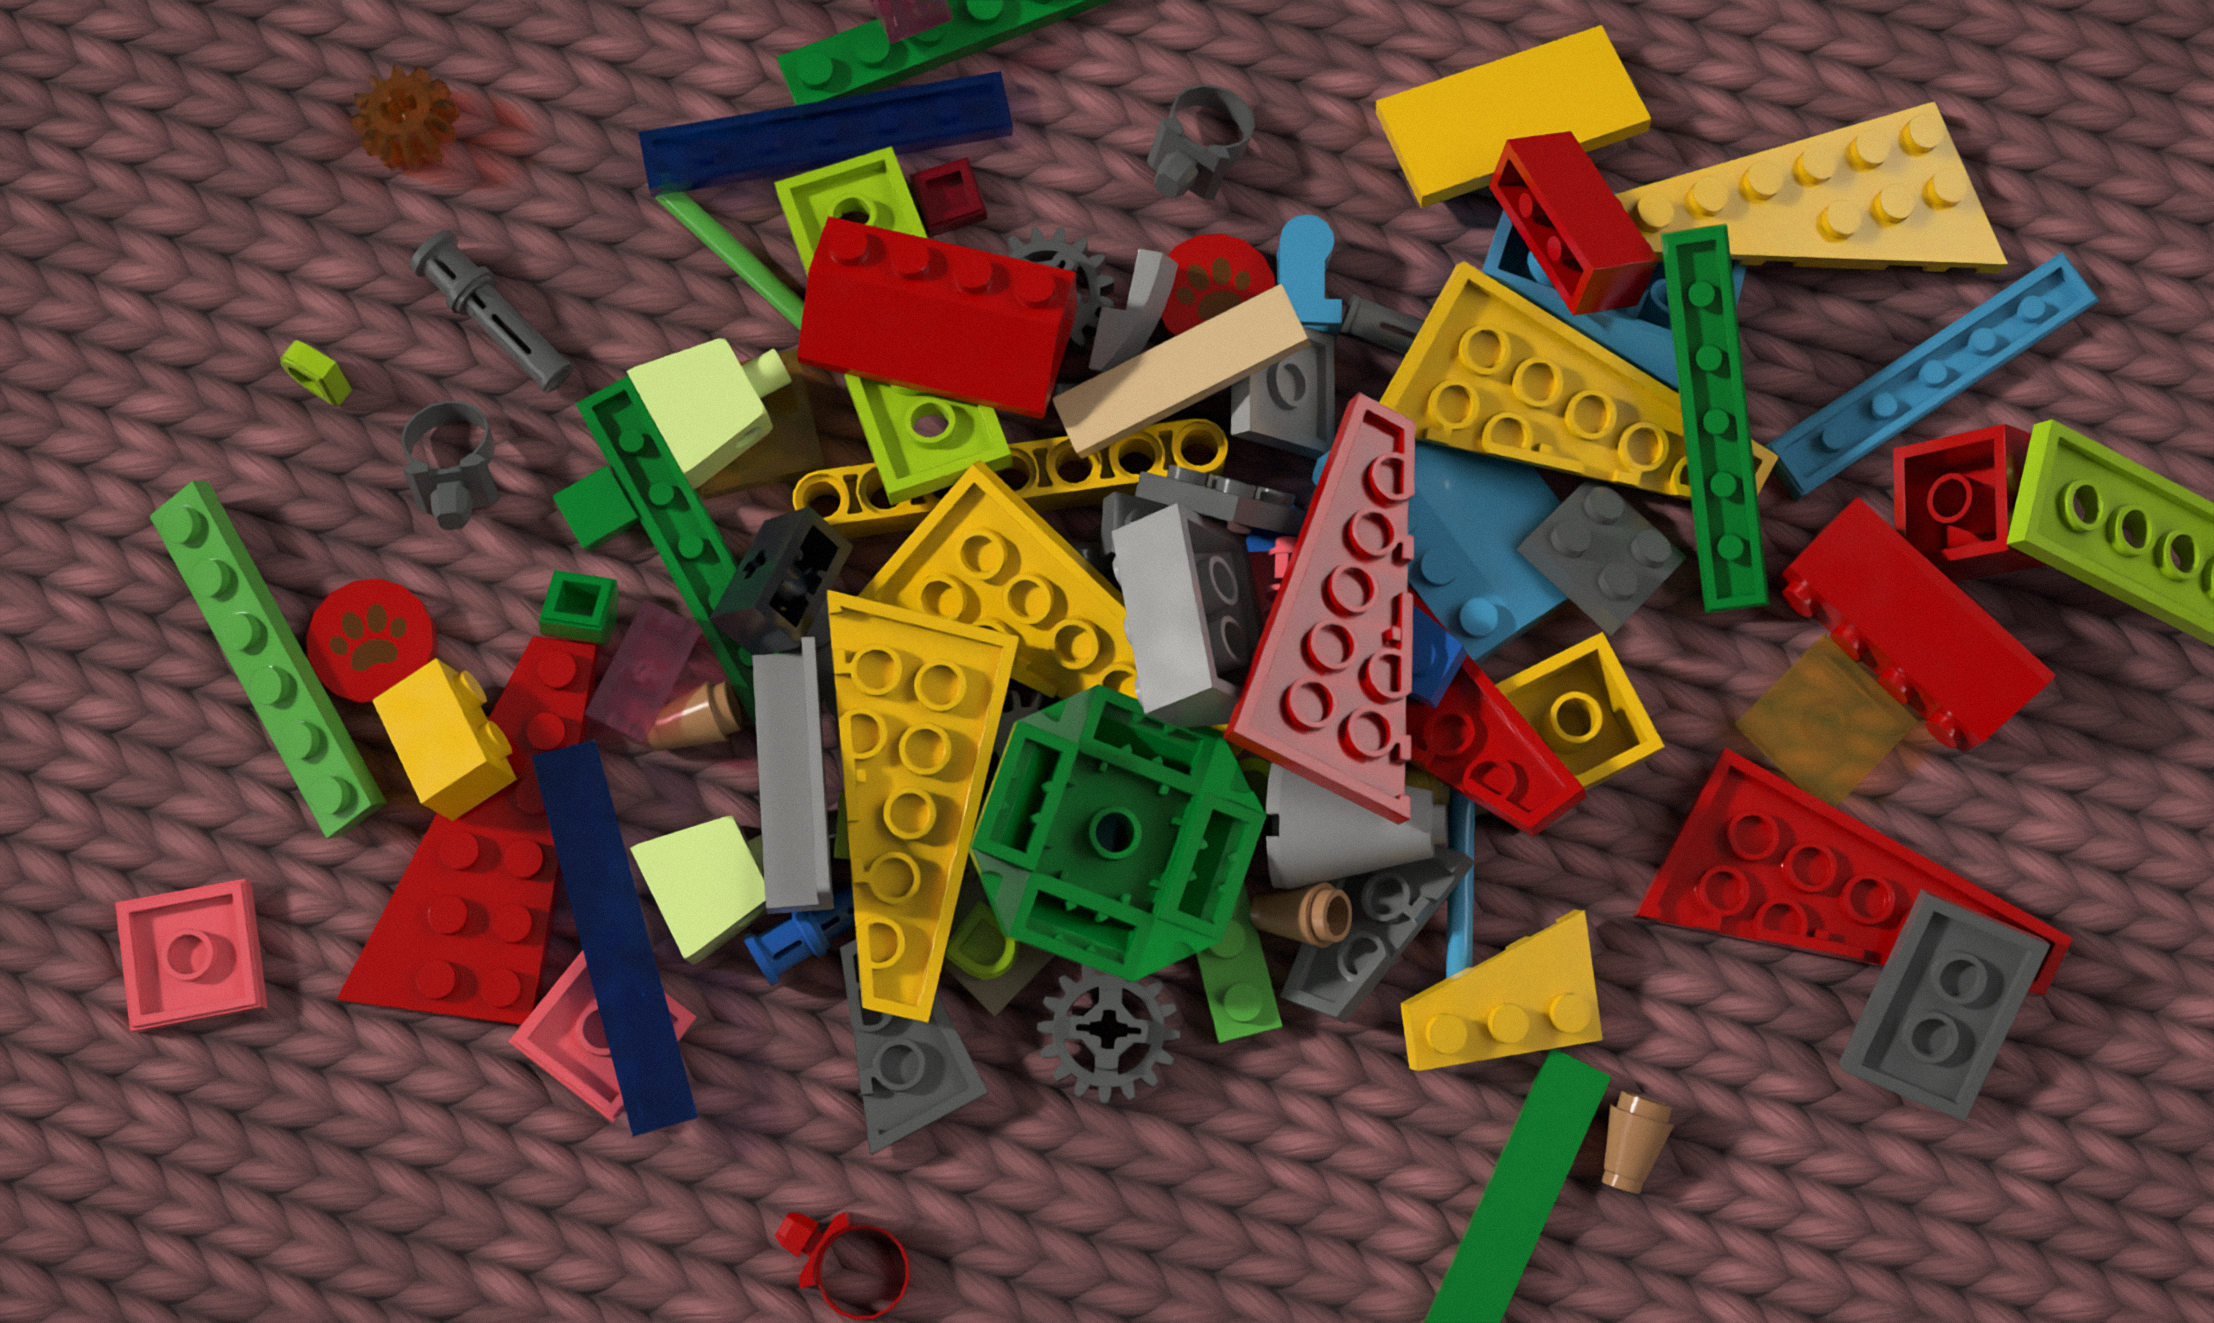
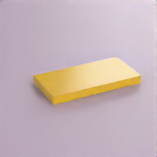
[1376,25,1651,208]

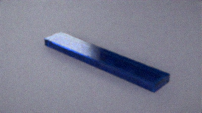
[638,71,1013,197]
[531,740,698,1138]

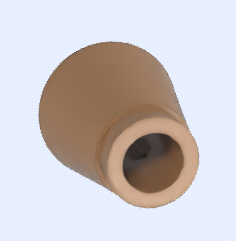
[643,680,744,752]
[1250,882,1352,948]
[1602,1090,1674,1194]

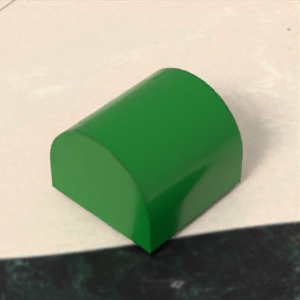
[538,570,619,646]

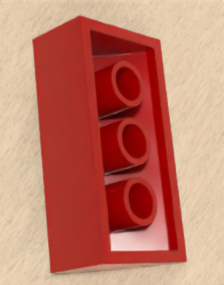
[797,216,1077,420]
[1774,497,2056,753]

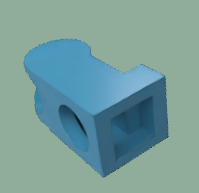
[1276,214,1342,341]

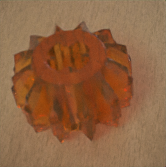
[351,63,460,173]

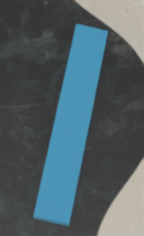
[1765,252,2100,502]

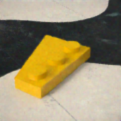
[1400,909,1603,1071]

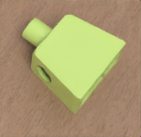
[627,338,792,490]
[630,816,767,965]

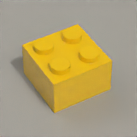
[1495,632,1665,791]

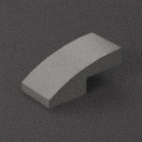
[1089,249,1178,374]

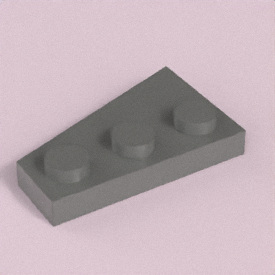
[1280,845,1475,1024]
[840,939,989,1155]

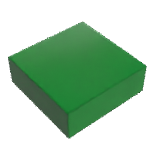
[552,465,641,554]

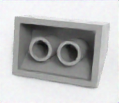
[1112,503,1264,728]

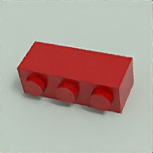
[1489,131,1659,316]

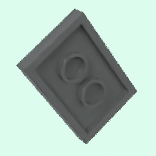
[1838,888,2050,1122]

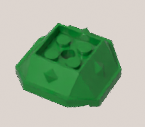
[968,684,1266,982]

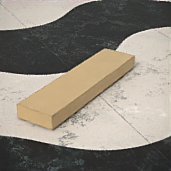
[1052,283,1311,459]

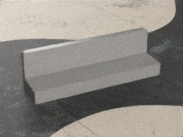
[752,636,834,914]

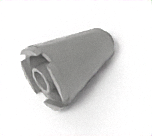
[1266,762,1448,890]

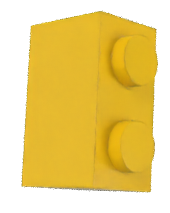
[372,658,517,821]

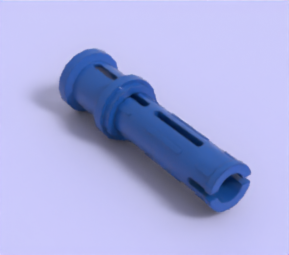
[742,883,855,987]

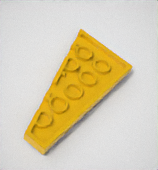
[1615,101,2008,274]
[1379,261,1779,501]
[857,460,1244,757]
[827,590,1019,1023]

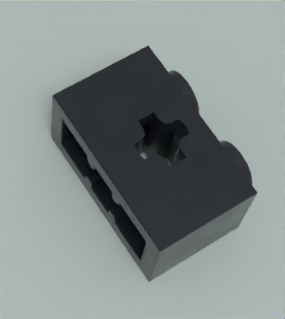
[709,506,854,655]

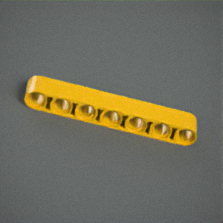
[792,419,1228,539]

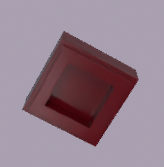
[910,157,988,237]

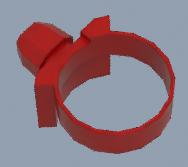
[775,1212,911,1320]

